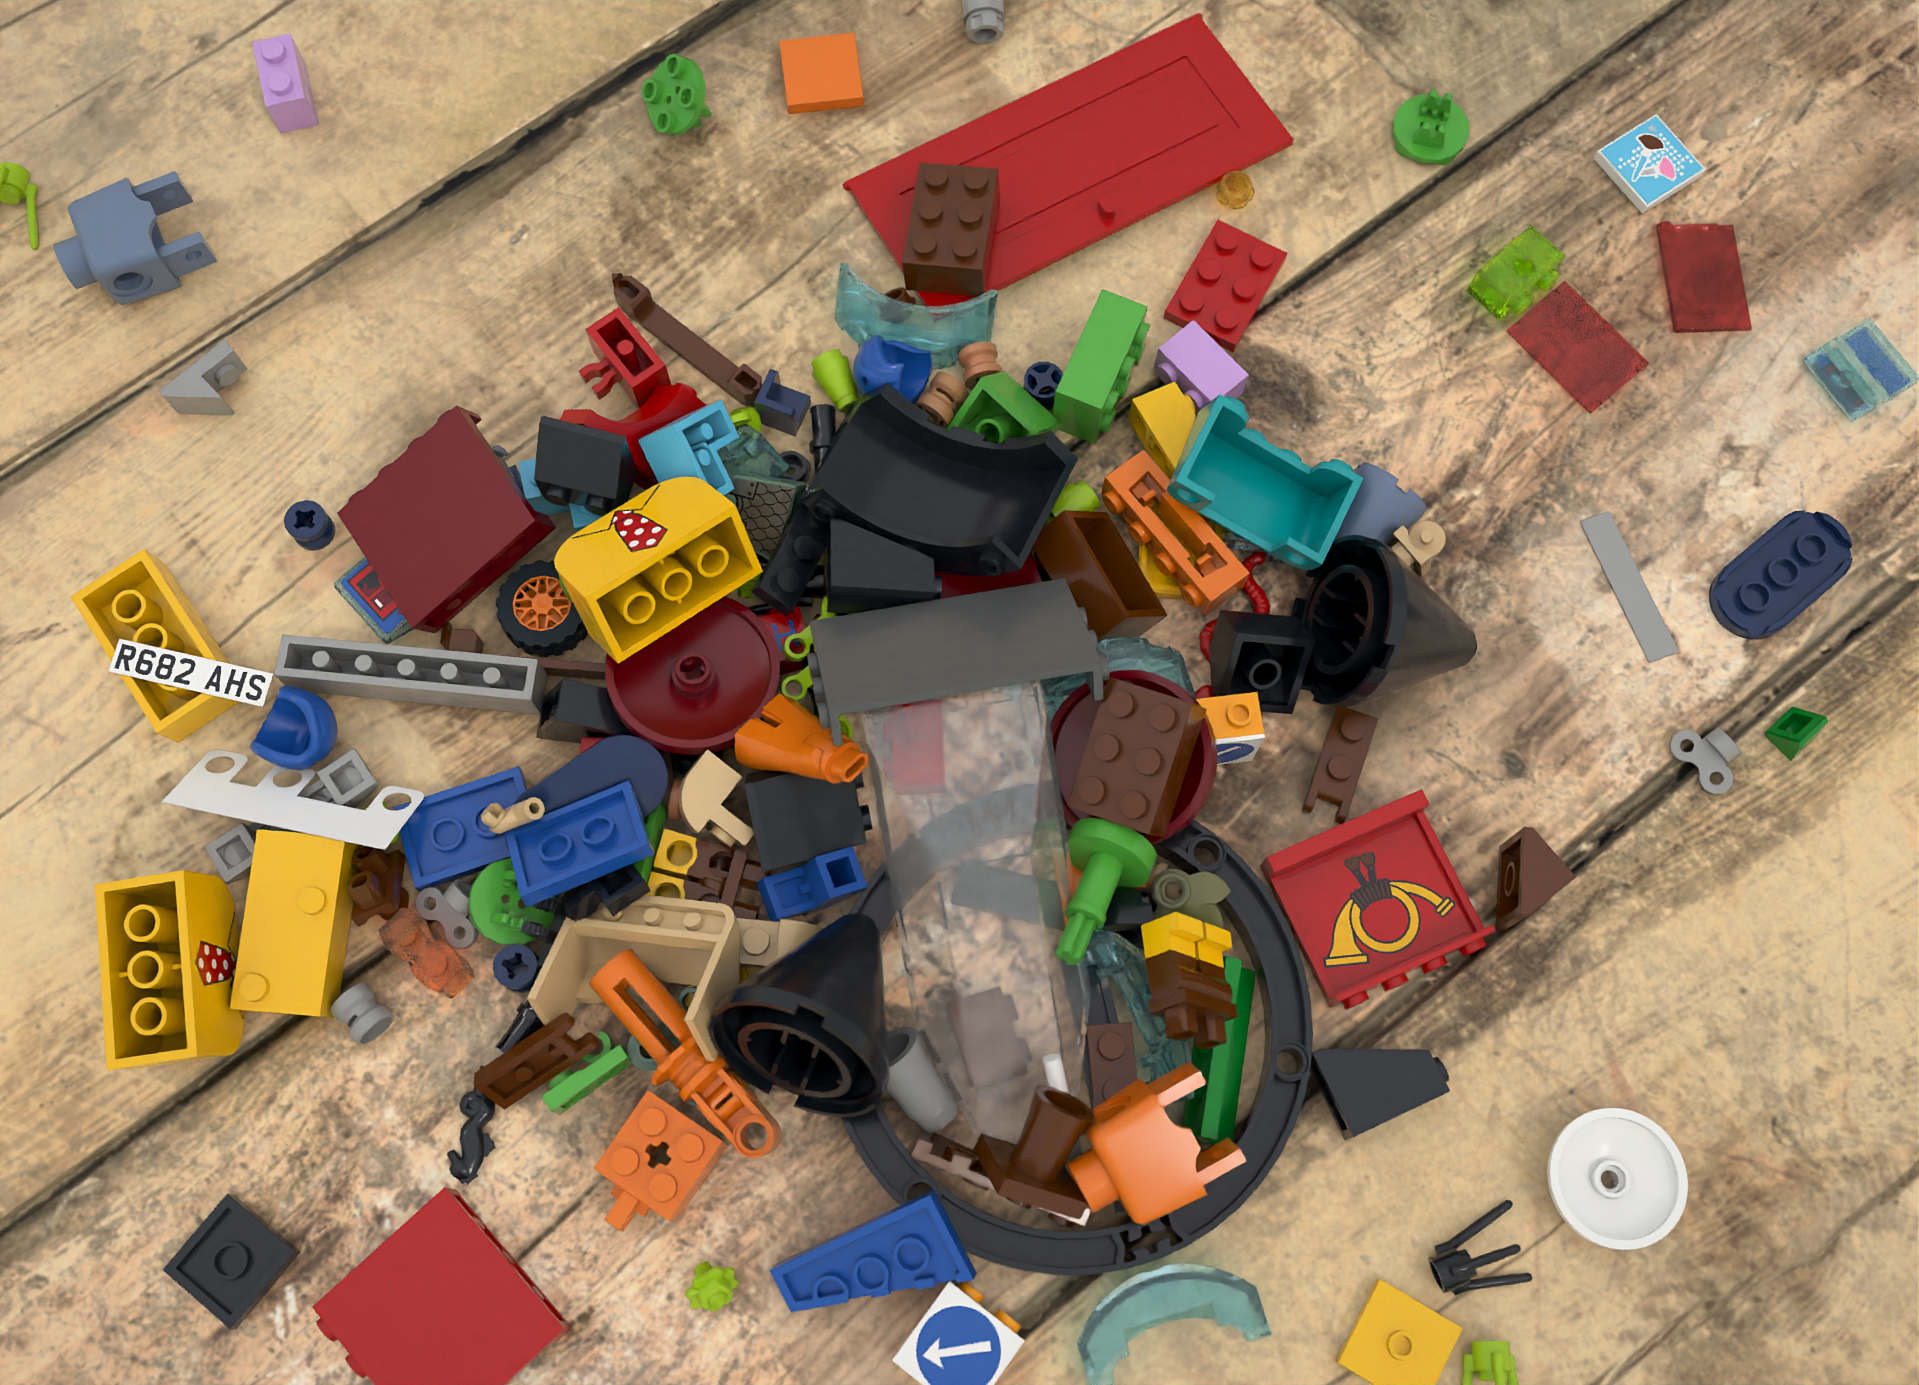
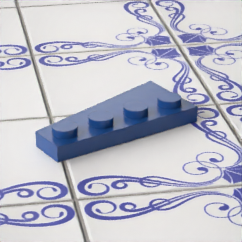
[770,1189,977,1312]

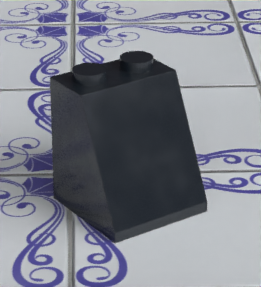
[744,770,873,872]

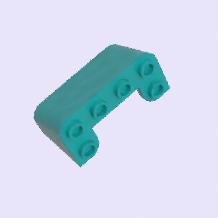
[1167,394,1364,570]

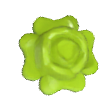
[685,1262,739,1312]

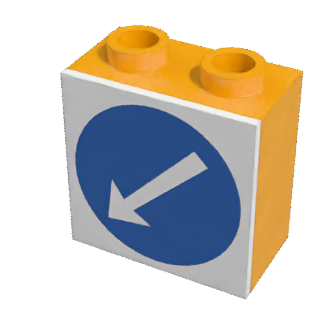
[1196,692,1265,765]
[892,1281,1024,1385]

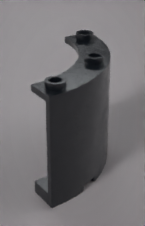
[799,383,1078,576]

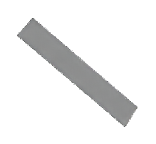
[1580,511,1679,662]

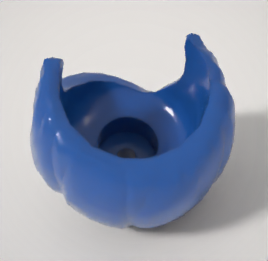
[853,335,933,404]
[250,686,338,770]

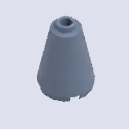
[1334,462,1427,546]

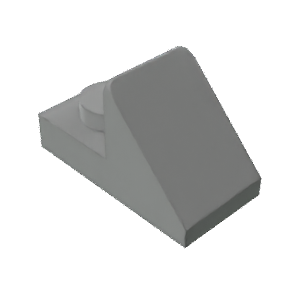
[159,340,247,415]

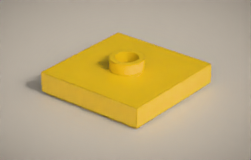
[1335,1279,1463,1385]

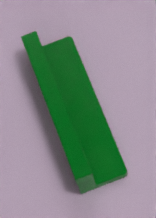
[1182,956,1256,1145]

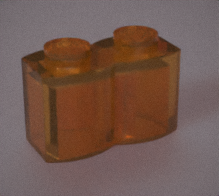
[378,908,475,999]

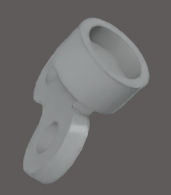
[1670,727,1742,794]
[415,879,478,949]

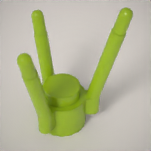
[0,162,39,250]
[1461,1341,1519,1385]

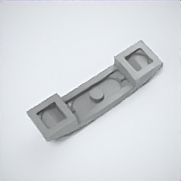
[204,749,379,884]

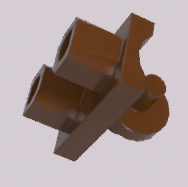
[347,846,409,927]

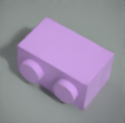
[252,33,319,133]
[1154,320,1249,413]

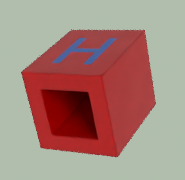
[759,606,812,675]

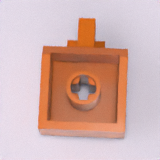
[593,1090,728,1232]

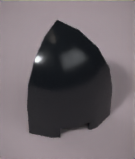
[1100,887,1152,931]

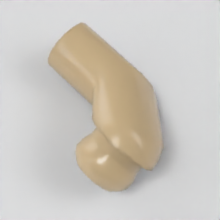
[481,797,545,834]

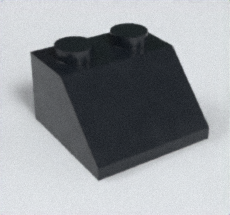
[534,416,638,516]
[1209,610,1316,714]

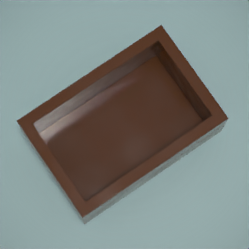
[902,162,1000,297]
[1033,510,1168,645]
[1067,677,1207,837]

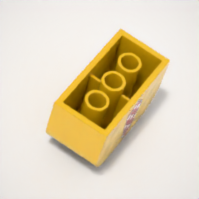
[554,477,763,664]
[94,870,245,1070]

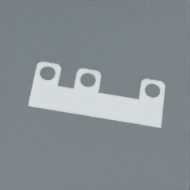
[162,750,424,850]

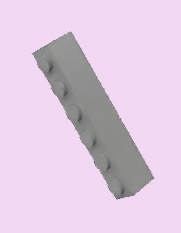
[274,634,548,715]

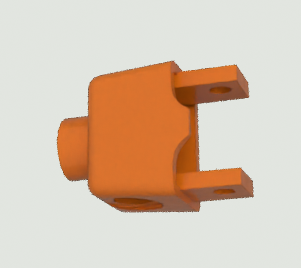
[1066,1061,1246,1225]

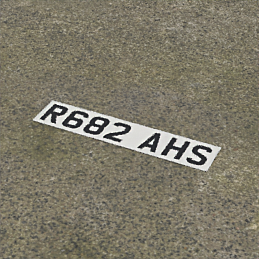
[109,639,273,707]

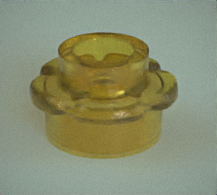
[1216,171,1254,209]

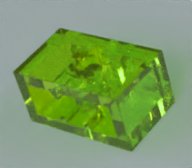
[1467,225,1566,322]

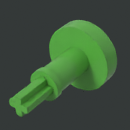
[1055,818,1157,966]

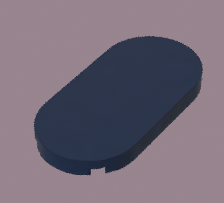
[1709,510,1853,640]
[513,734,668,818]

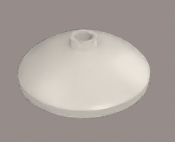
[1547,1108,1688,1250]

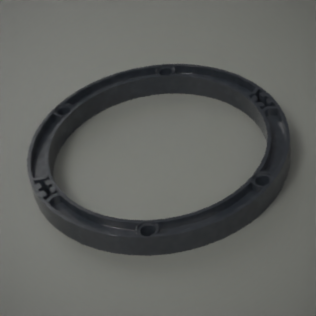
[841,782,1313,1275]

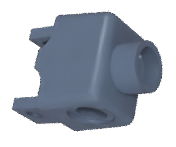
[54,171,218,305]

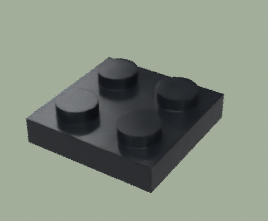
[163,1194,300,1329]

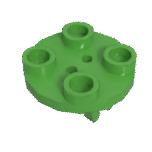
[641,54,712,136]
[1392,90,1469,165]
[468,858,557,945]

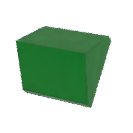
[1765,707,1828,761]

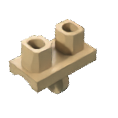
[1391,521,1446,577]

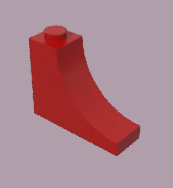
[560,383,707,490]

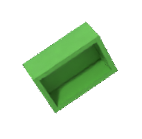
[1053,289,1150,444]

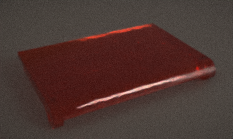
[1656,221,1752,333]
[1506,281,1650,414]

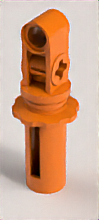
[589,949,782,1158]

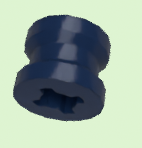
[1023,362,1063,411]
[284,500,335,551]
[493,944,541,993]

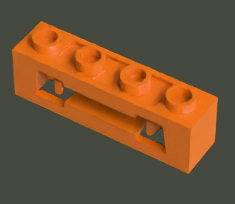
[1101,449,1250,616]

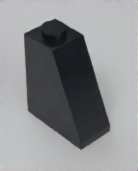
[827,518,942,614]
[536,678,637,743]
[1310,1049,1450,1140]

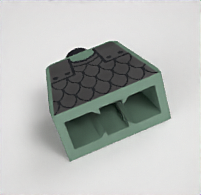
[724,473,809,560]

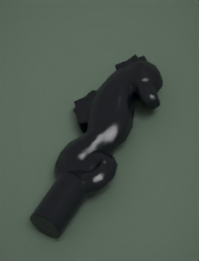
[447,1066,496,1185]

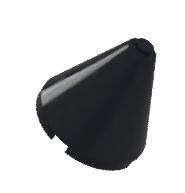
[1291,535,1477,707]
[708,913,889,1117]

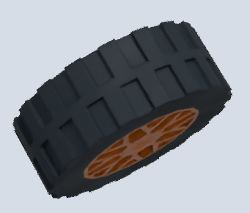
[496,560,588,658]

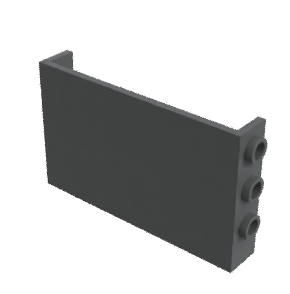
[807,578,1109,746]

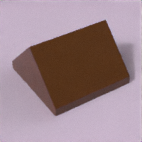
[1495,827,1576,931]

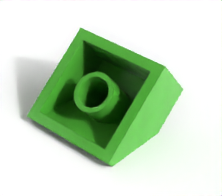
[946,371,1062,443]

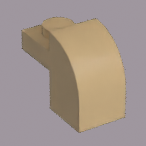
[678,749,754,848]
[737,918,823,968]

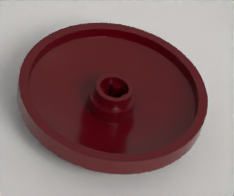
[605,596,780,755]
[1043,670,1217,844]

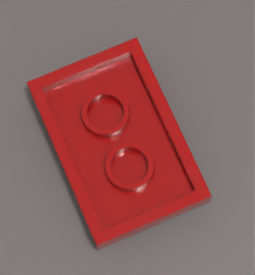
[1163,220,1288,352]

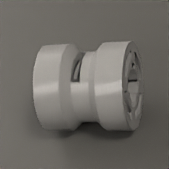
[330,982,395,1046]

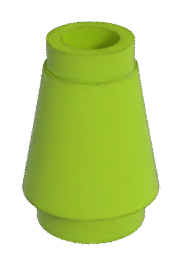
[811,349,860,413]

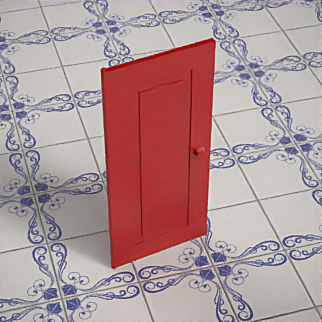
[843,13,1294,322]

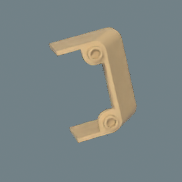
[527,895,740,1062]

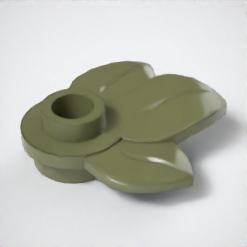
[1151,869,1231,929]

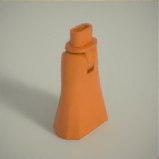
[734,694,869,784]

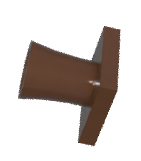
[973,1085,1095,1220]

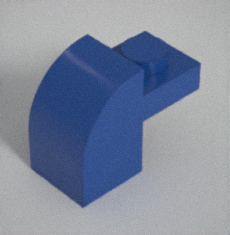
[757,846,868,922]

